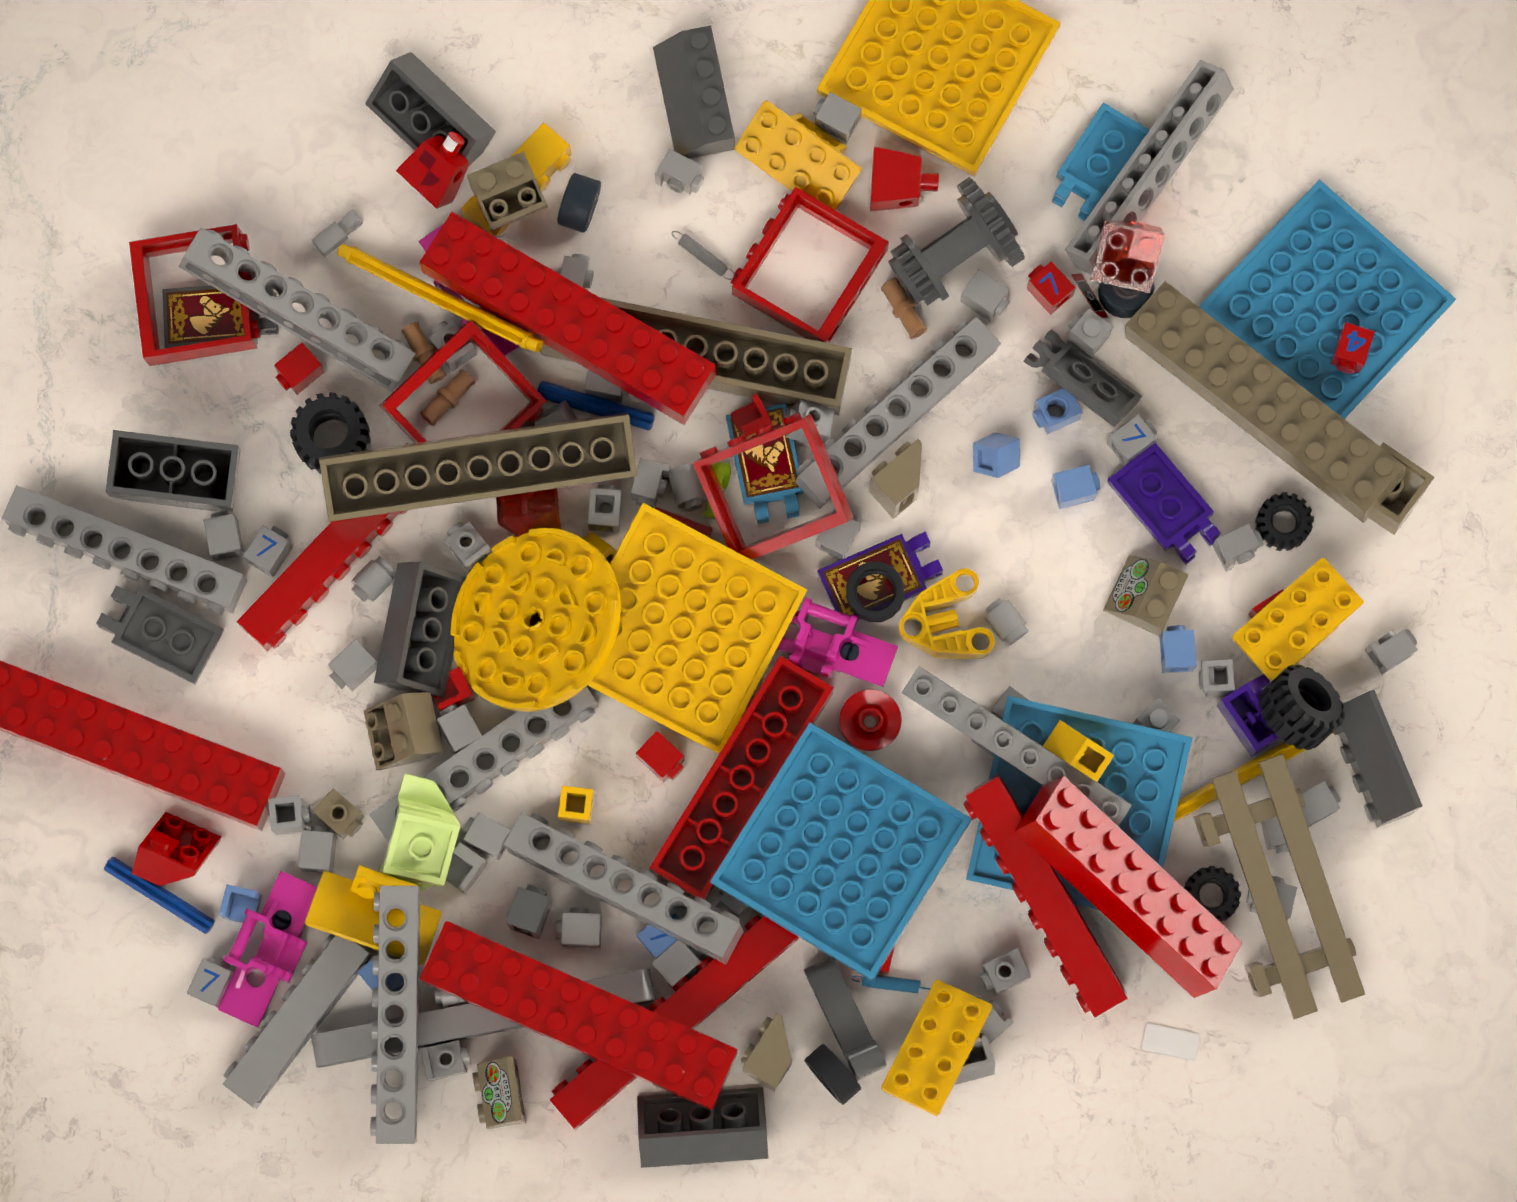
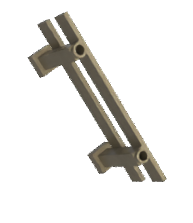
[1193,754,1366,1019]

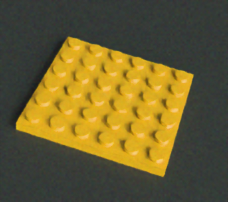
[817,0,1061,177]
[587,503,807,754]

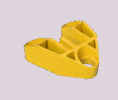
[898,568,995,659]

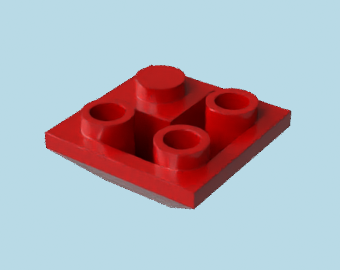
[132,811,222,886]

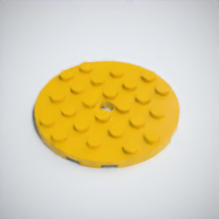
[451,528,621,712]

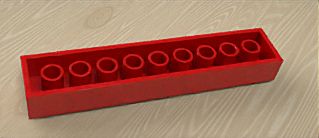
[419,212,716,425]
[0,660,286,831]
[419,921,738,1111]

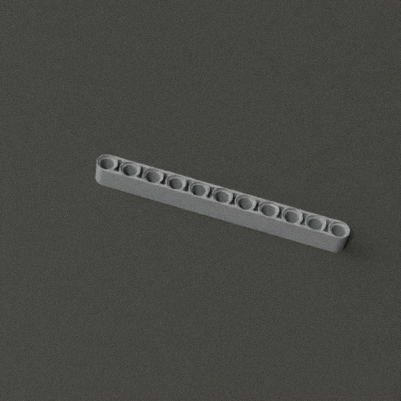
[311,969,656,1068]

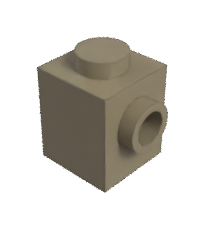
[312,788,365,840]

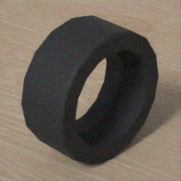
[846,562,904,622]
[804,1044,861,1105]

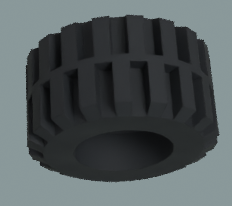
[290,392,371,474]
[1258,664,1345,750]

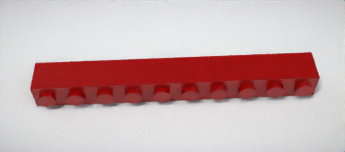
[549,914,800,1131]

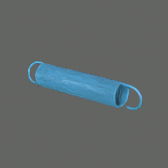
[851,975,931,994]

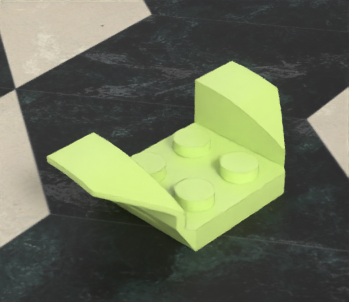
[378,773,460,892]

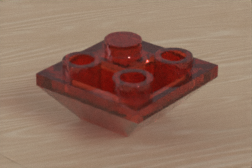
[1090,220,1165,293]
[496,488,562,537]

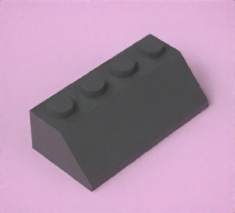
[653,25,735,159]
[365,52,496,166]
[374,562,466,697]
[1333,690,1423,828]
[637,1087,768,1168]

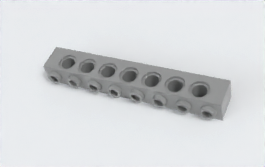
[1065,60,1234,279]
[178,227,416,392]
[795,317,1001,509]
[1,485,247,615]
[901,666,1132,826]
[369,687,598,843]
[503,812,744,965]
[370,886,421,1144]

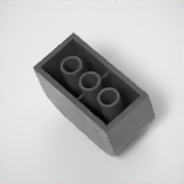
[105,430,241,512]

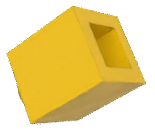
[558,785,595,825]

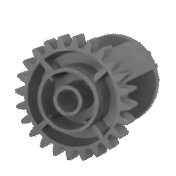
[888,177,1025,306]

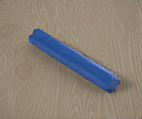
[537,381,655,430]
[104,857,215,934]

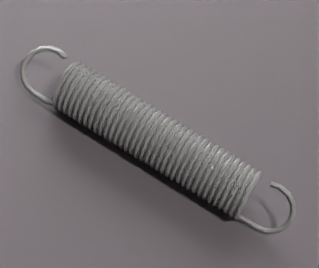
[672,231,735,280]

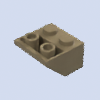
[467,151,548,231]
[869,439,922,519]
[364,692,443,771]
[740,1013,792,1092]

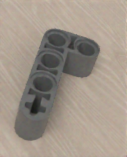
[804,957,887,1081]

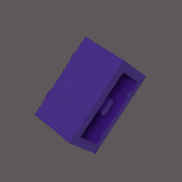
[1216,674,1280,757]

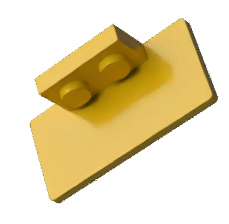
[735,100,862,210]
[1232,558,1364,681]
[305,865,442,965]
[881,980,992,1116]

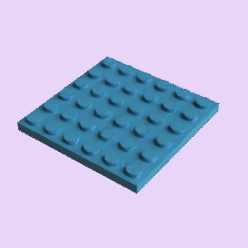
[1199,179,1456,419]
[966,696,1192,910]
[710,723,972,982]

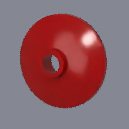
[839,689,902,751]

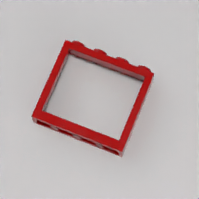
[730,187,889,343]
[129,224,261,366]
[379,320,547,443]
[693,412,854,560]

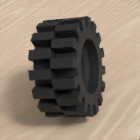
[1255,492,1314,551]
[1184,866,1241,922]

